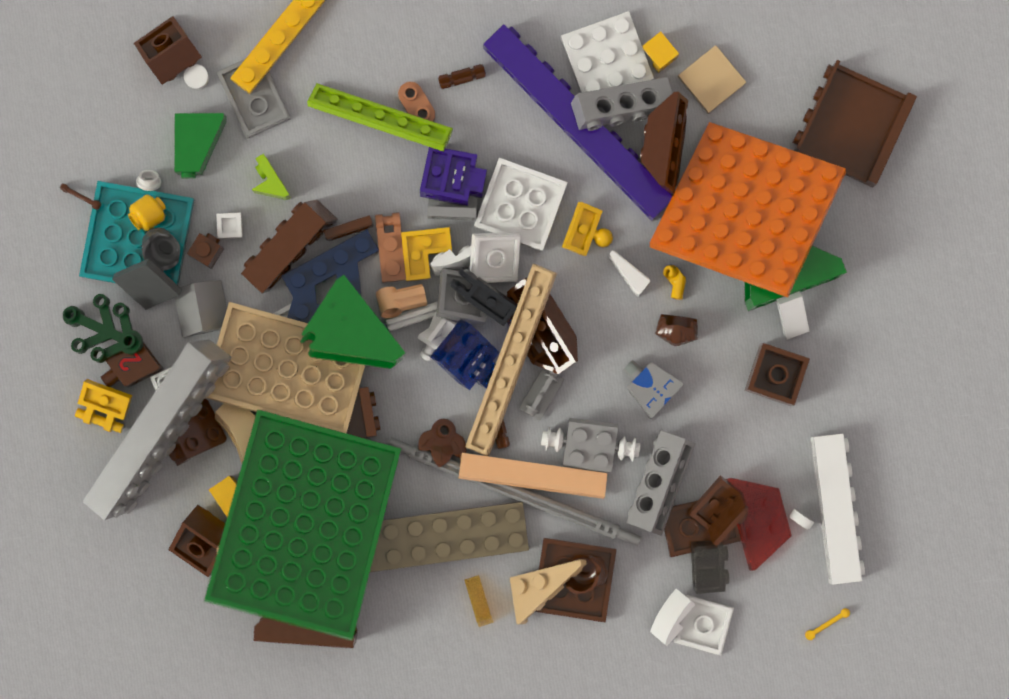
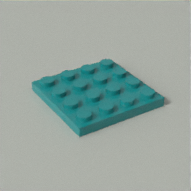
[79,181,195,285]

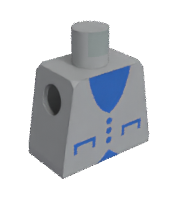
[623,360,683,419]

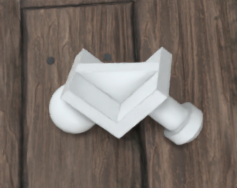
[418,312,458,361]

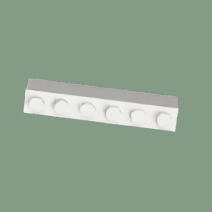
[810,434,865,585]

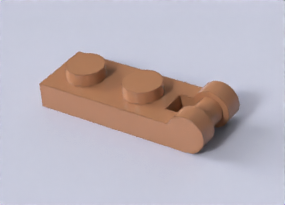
[375,212,406,283]

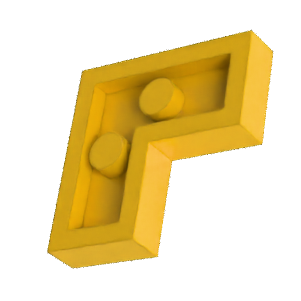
[401,227,452,281]

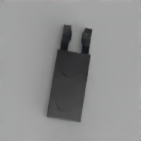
[449,267,518,326]

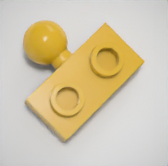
[562,202,613,256]

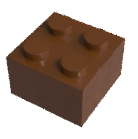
[744,343,810,406]

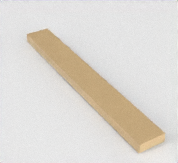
[465,264,557,456]

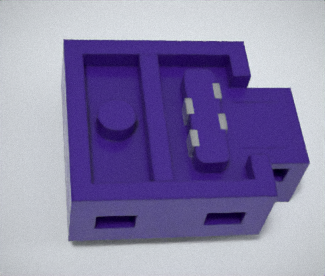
[420,147,487,206]

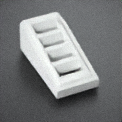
[609,250,650,297]

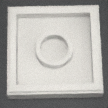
[470,233,521,283]
[673,594,734,655]

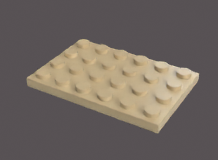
[205,302,365,433]

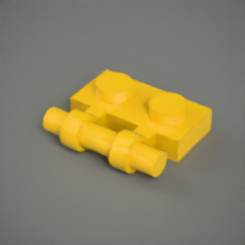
[75,379,133,433]

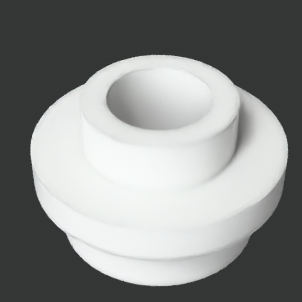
[136,170,161,191]

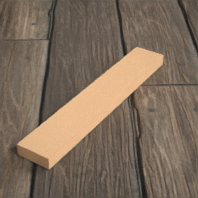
[458,453,607,499]

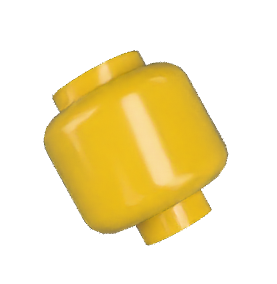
[128,195,166,231]

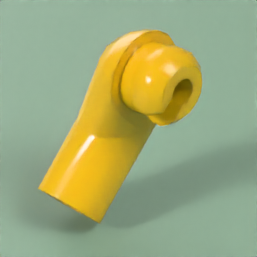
[663,265,686,300]

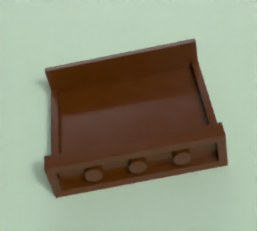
[793,60,917,188]

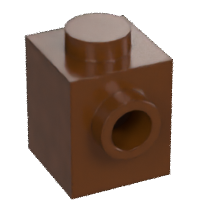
[187,233,224,269]

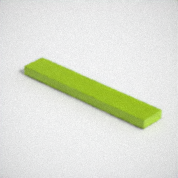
[307,83,453,152]

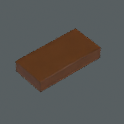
[323,215,374,241]

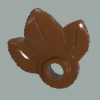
[418,419,466,467]

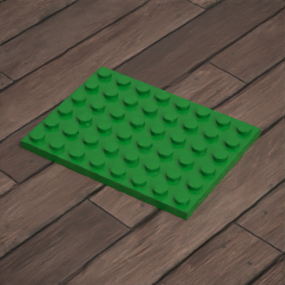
[204,410,401,640]

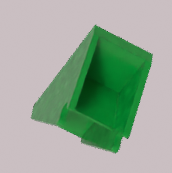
[744,246,847,311]
[300,275,406,369]

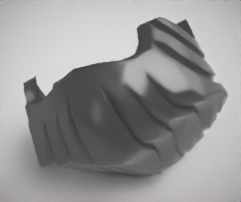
[142,228,180,271]

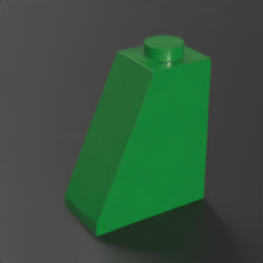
[174,113,227,179]

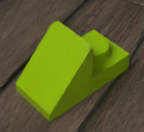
[252,154,292,200]

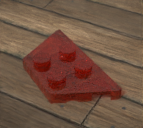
[726,478,792,571]

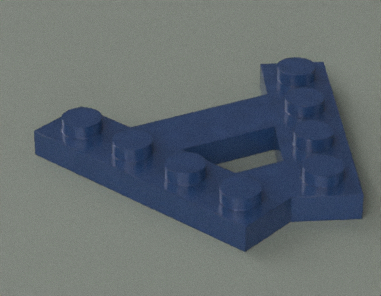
[281,229,387,328]

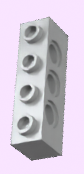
[571,77,672,131]
[627,430,695,536]

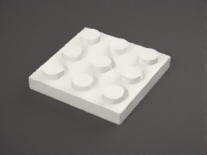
[560,11,654,93]
[474,158,568,252]

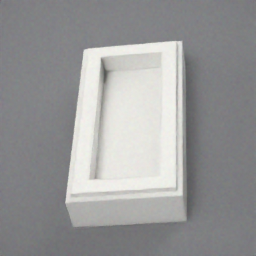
[776,291,810,340]

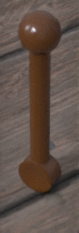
[59,183,101,210]

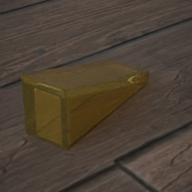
[464,575,494,627]

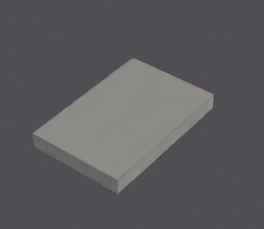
[216,59,291,139]

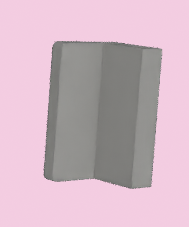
[427,196,477,221]

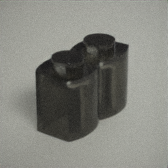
[691,540,730,594]

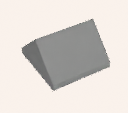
[175,280,227,338]

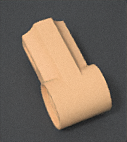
[375,284,427,319]

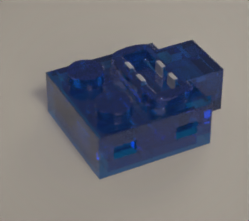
[430,319,500,390]

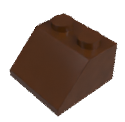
[133,16,202,85]
[168,505,226,577]

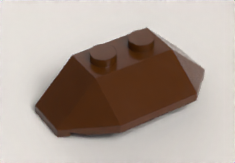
[640,92,688,193]
[507,278,578,374]

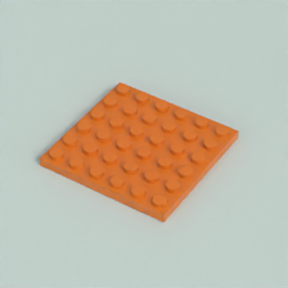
[649,122,846,297]

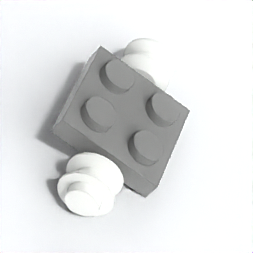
[541,418,640,473]

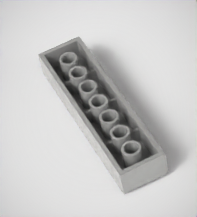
[83,339,232,520]

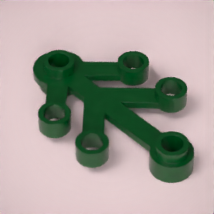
[63,294,144,363]

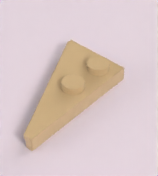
[510,560,586,625]

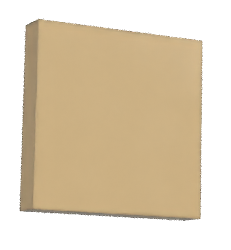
[678,45,746,114]

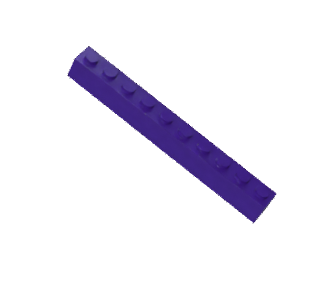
[483,24,673,221]

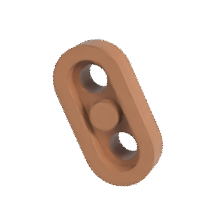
[398,82,435,122]

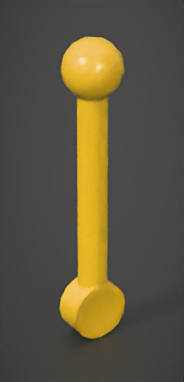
[805,608,850,640]

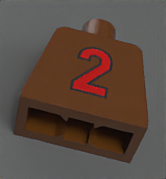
[100,338,164,387]

